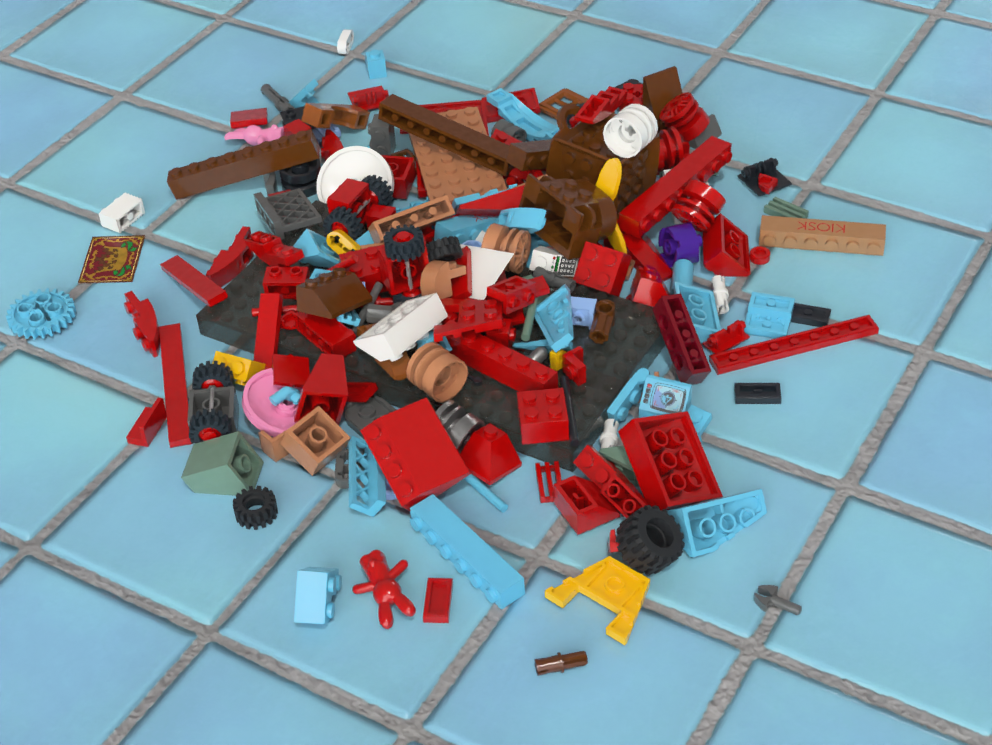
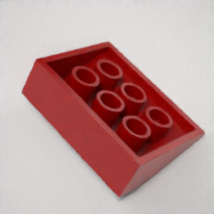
[360,398,471,511]
[618,411,723,511]

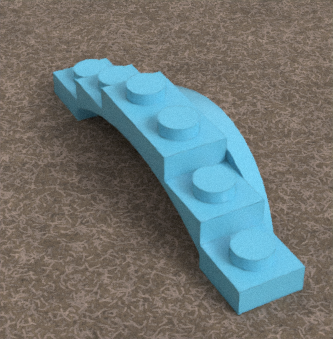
[486,88,560,141]

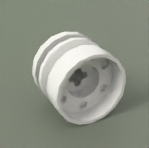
[603,104,658,158]

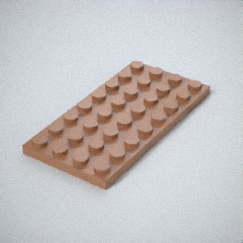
[408,107,507,203]

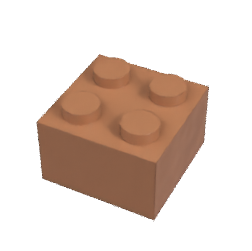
[281,406,351,476]

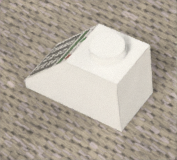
[529,246,579,277]

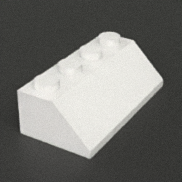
[353,293,448,362]

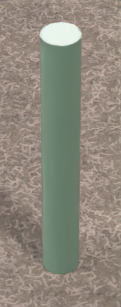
[521,297,539,341]

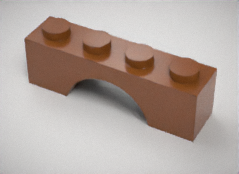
[301,103,370,129]

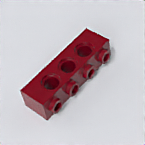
[652,293,711,385]

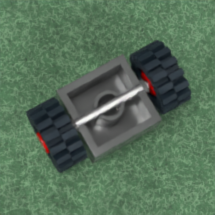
[187,361,239,444]

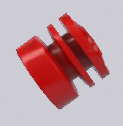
[659,92,710,142]
[658,127,684,172]
[671,180,726,233]

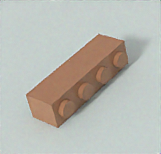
[368,195,455,243]

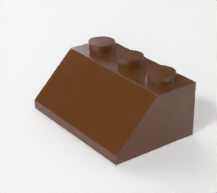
[296,268,373,319]

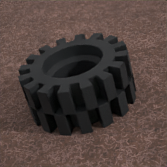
[425,236,463,262]
[233,485,278,530]

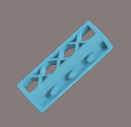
[349,435,386,517]

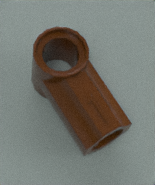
[589,300,615,344]

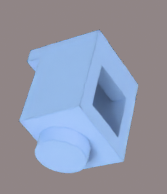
[571,296,597,329]

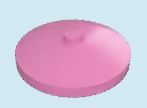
[242,368,303,437]

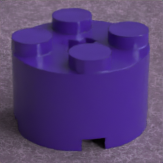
[658,223,702,267]

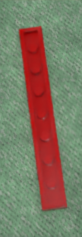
[709,315,879,375]
[159,323,192,448]

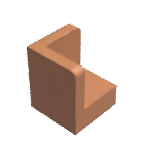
[258,430,290,462]

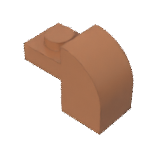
[420,260,466,299]

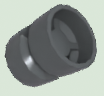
[491,119,527,142]

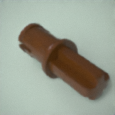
[534,651,588,676]

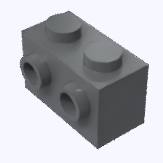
[368,114,396,156]

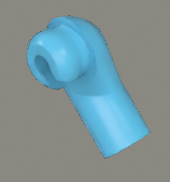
[269,386,301,406]

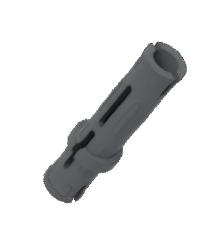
[261,84,294,111]

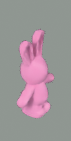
[224,124,285,146]

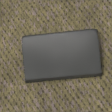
[689,114,722,149]

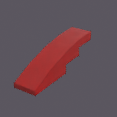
[574,86,627,124]

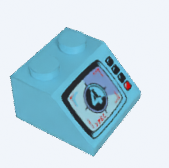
[639,374,692,418]

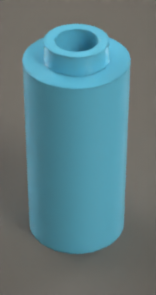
[671,259,694,295]

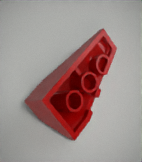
[455,185,525,216]
[604,219,673,282]

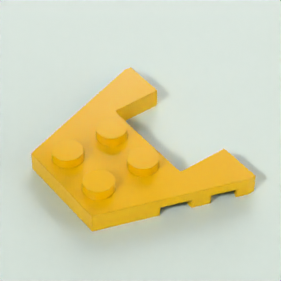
[545,556,650,645]

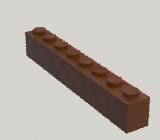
[378,94,515,176]
[167,129,320,200]

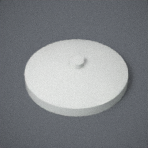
[317,146,394,214]

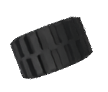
[616,505,685,575]

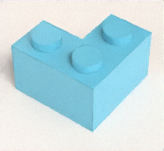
[294,567,342,624]

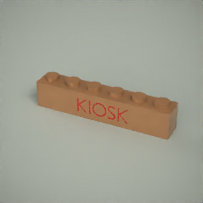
[759,215,886,256]

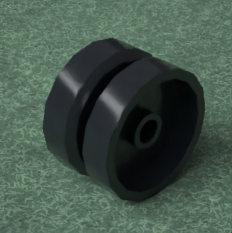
[279,159,321,197]

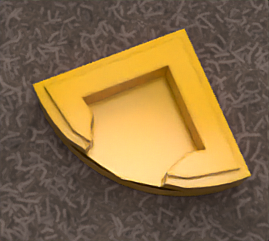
[550,349,567,371]

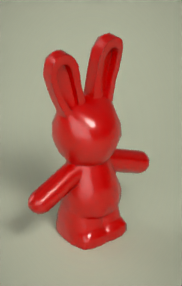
[352,550,416,629]

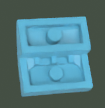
[744,292,795,338]

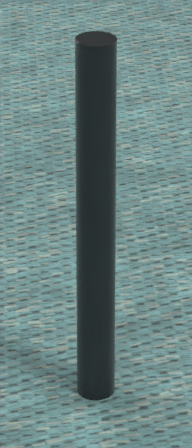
[560,376,580,447]

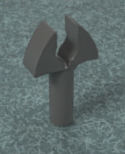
[754,585,802,615]

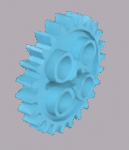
[6,288,76,340]

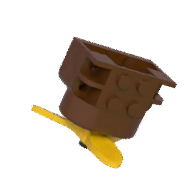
[519,158,627,260]

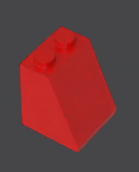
[294,353,348,425]

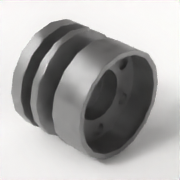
[436,400,485,453]

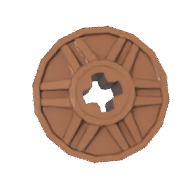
[481,223,531,274]
[406,342,468,403]

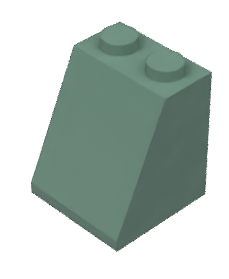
[181,431,264,496]

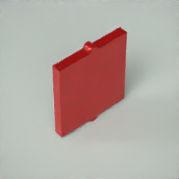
[272,354,310,388]

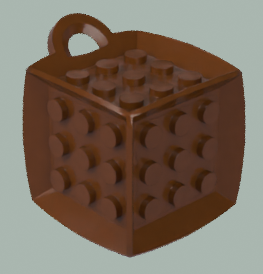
[546,103,660,220]

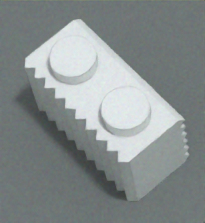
[99,192,145,233]

